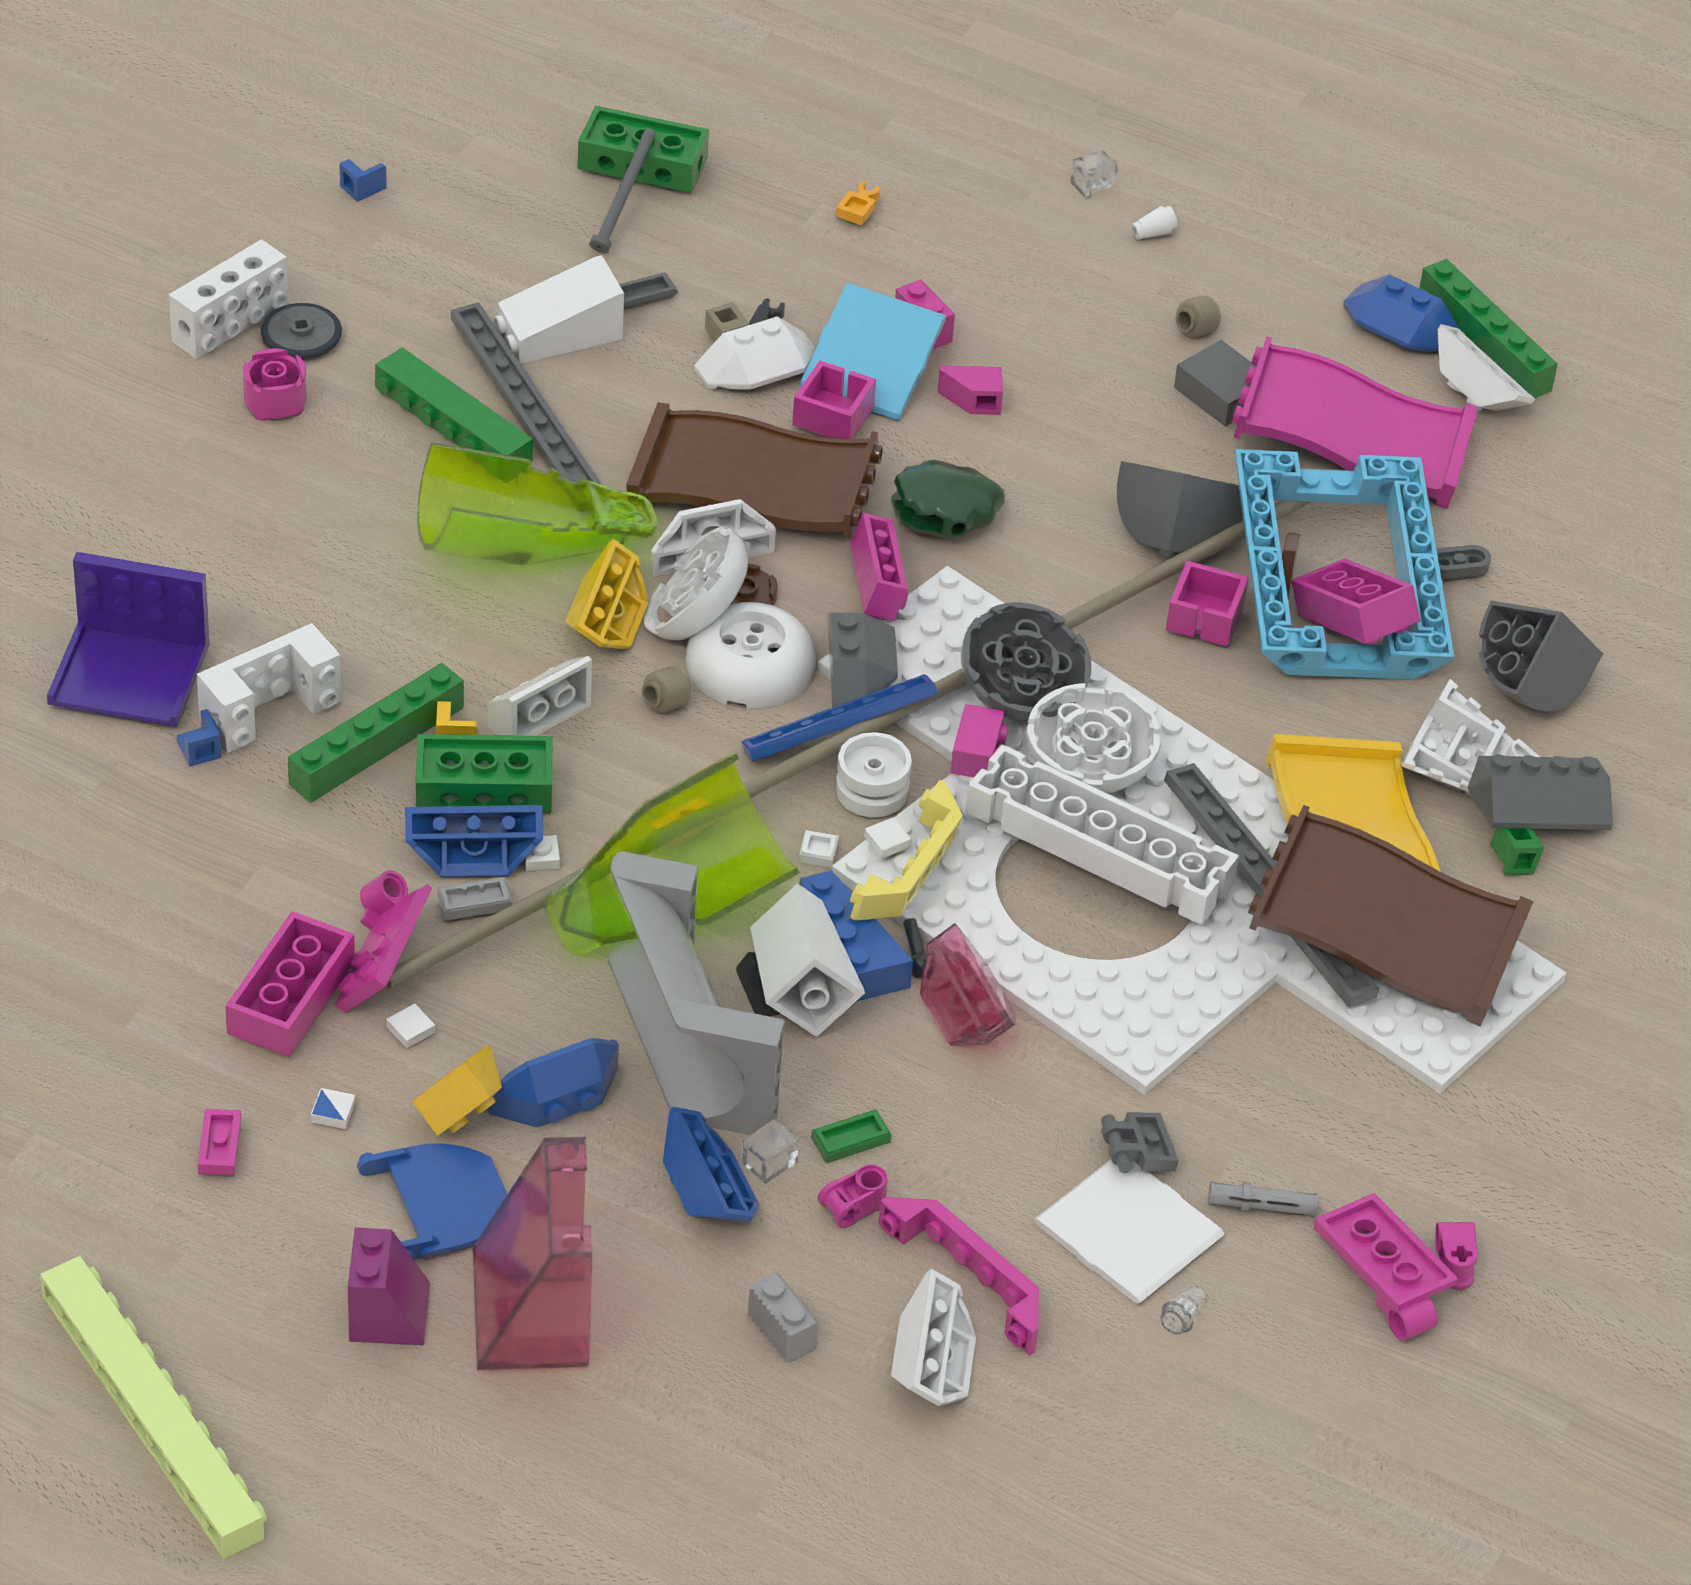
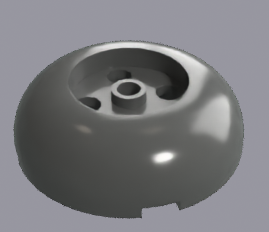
[961,602,1092,722]

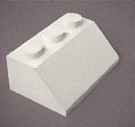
[488,656,592,736]

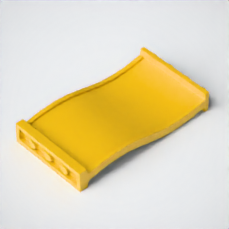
[1265,734,1440,871]

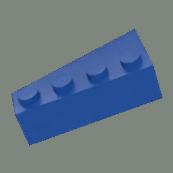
[799,870,913,1001]

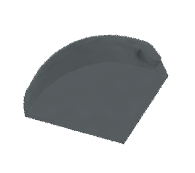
[1117,461,1243,558]
[1479,601,1603,711]

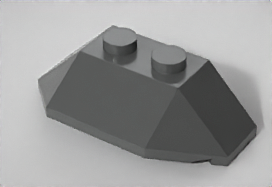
[827,612,898,707]

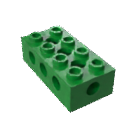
[578,105,709,193]
[416,734,553,813]

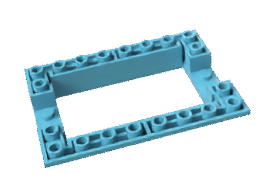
[1234,449,1454,680]

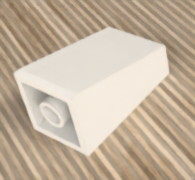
[494,255,624,364]
[750,883,865,1037]

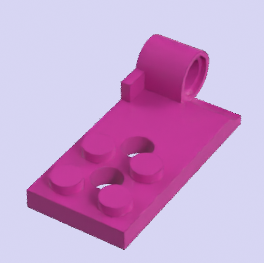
[335,870,432,1013]
[1314,1193,1459,1341]

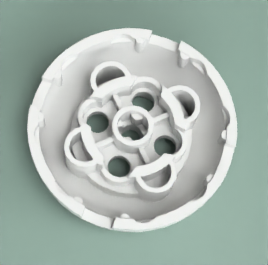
[644,527,748,640]
[686,602,816,709]
[1027,683,1160,793]

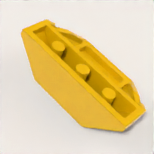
[565,539,648,650]

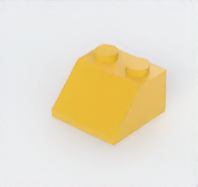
[411,1044,502,1136]

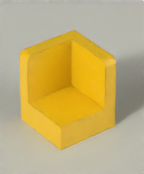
[436,701,477,735]

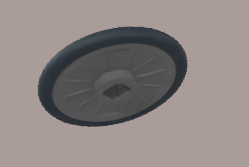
[261,303,342,359]

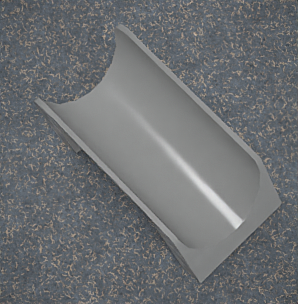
[608,851,785,1139]

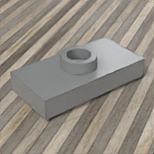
[437,877,512,921]

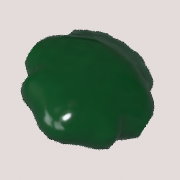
[891,459,1005,538]

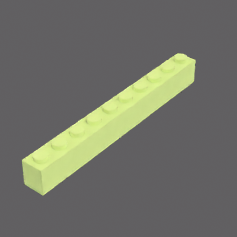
[40,1256,267,1559]

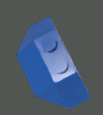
[1343,274,1459,353]
[405,805,543,877]
[487,1038,619,1128]
[663,1107,759,1222]

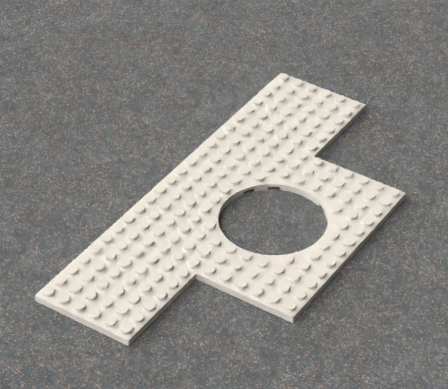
[818,566,1566,1095]

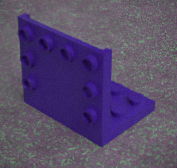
[47,552,210,727]

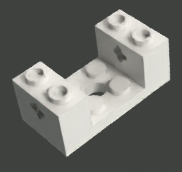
[197,623,342,753]

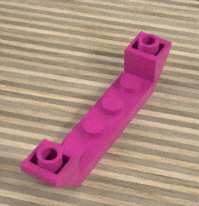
[878,1197,1039,1355]

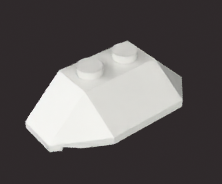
[694,317,816,390]
[1438,324,1535,411]
[651,499,776,577]
[891,1269,976,1406]

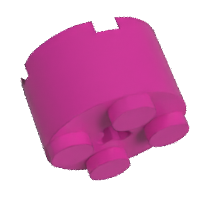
[243,349,307,421]

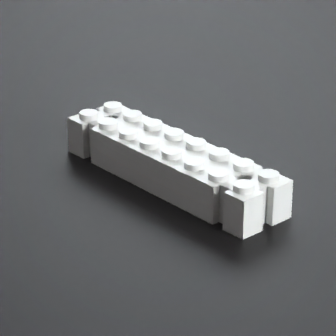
[965,744,1239,925]

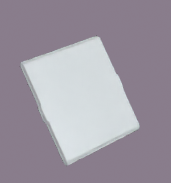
[1033,1159,1225,1304]

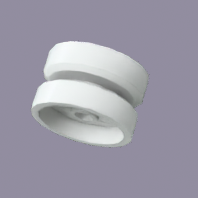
[836,732,912,818]

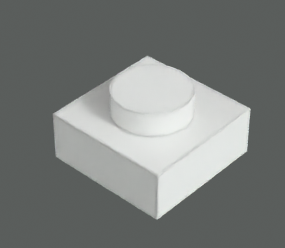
[524,835,560,872]

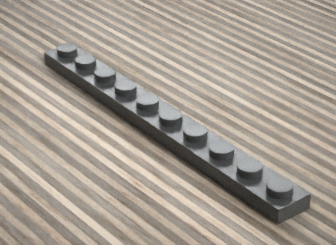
[451,302,609,512]
[1164,763,1379,1007]

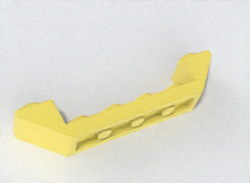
[850,780,963,920]

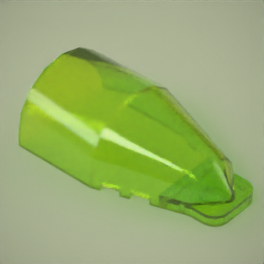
[417,442,658,565]
[544,752,800,955]

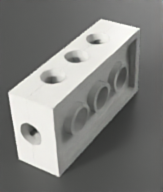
[169,239,288,359]

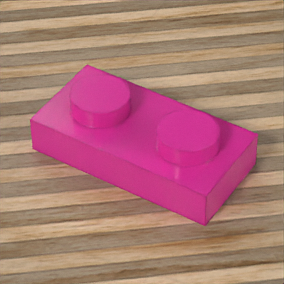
[198,1109,242,1175]

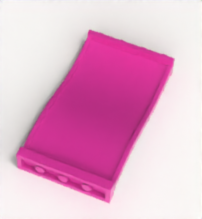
[1231,336,1478,509]

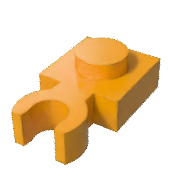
[835,181,880,226]

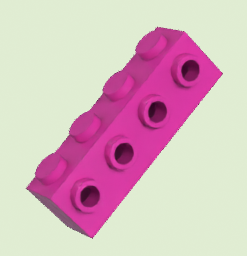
[850,513,908,621]

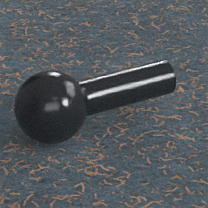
[903,918,935,979]

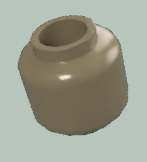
[1176,296,1221,338]
[642,667,691,713]

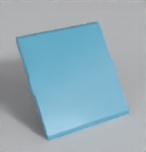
[799,283,946,420]

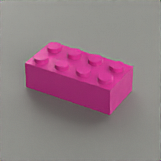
[1291,558,1420,645]
[225,911,355,1057]

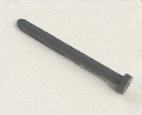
[589,128,655,253]

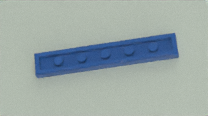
[741,674,938,762]

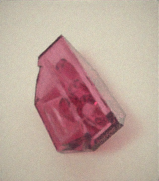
[920,923,1016,1046]

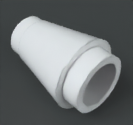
[1131,206,1178,240]

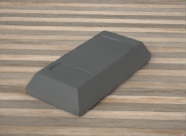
[619,272,678,310]

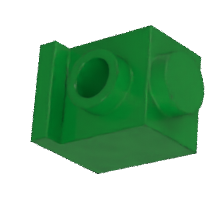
[1490,828,1544,875]

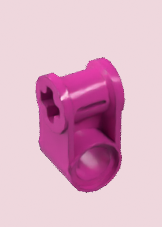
[817,1164,887,1228]
[1435,1222,1478,1290]

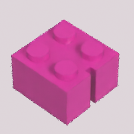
[792,360,876,439]
[1166,561,1249,647]

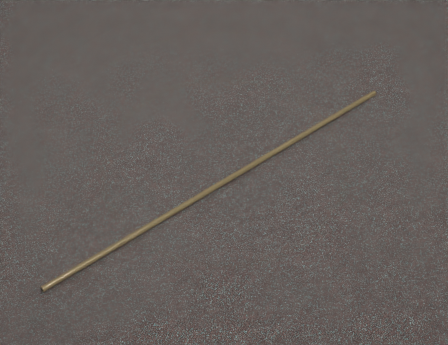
[386,500,1311,988]

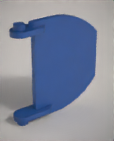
[357,1143,512,1260]

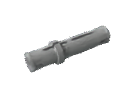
[1208,1181,1319,1217]

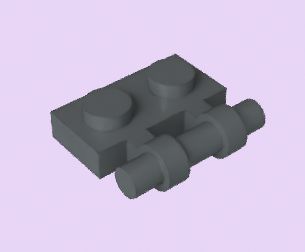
[1101,1112,1179,1173]

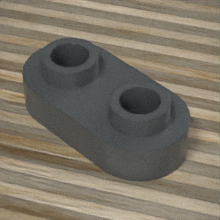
[1437,545,1491,579]

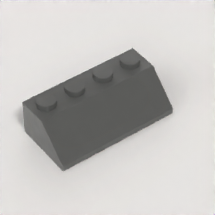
[1467,754,1613,830]

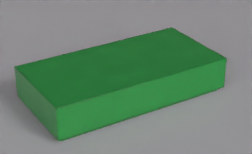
[811,1109,892,1163]

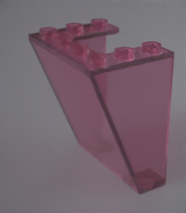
[473,1137,592,1370]

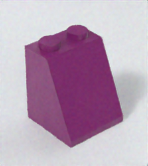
[347,1227,430,1346]

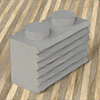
[748,1273,819,1363]

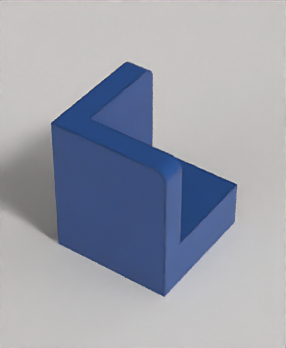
[339,159,387,202]
[177,709,221,767]

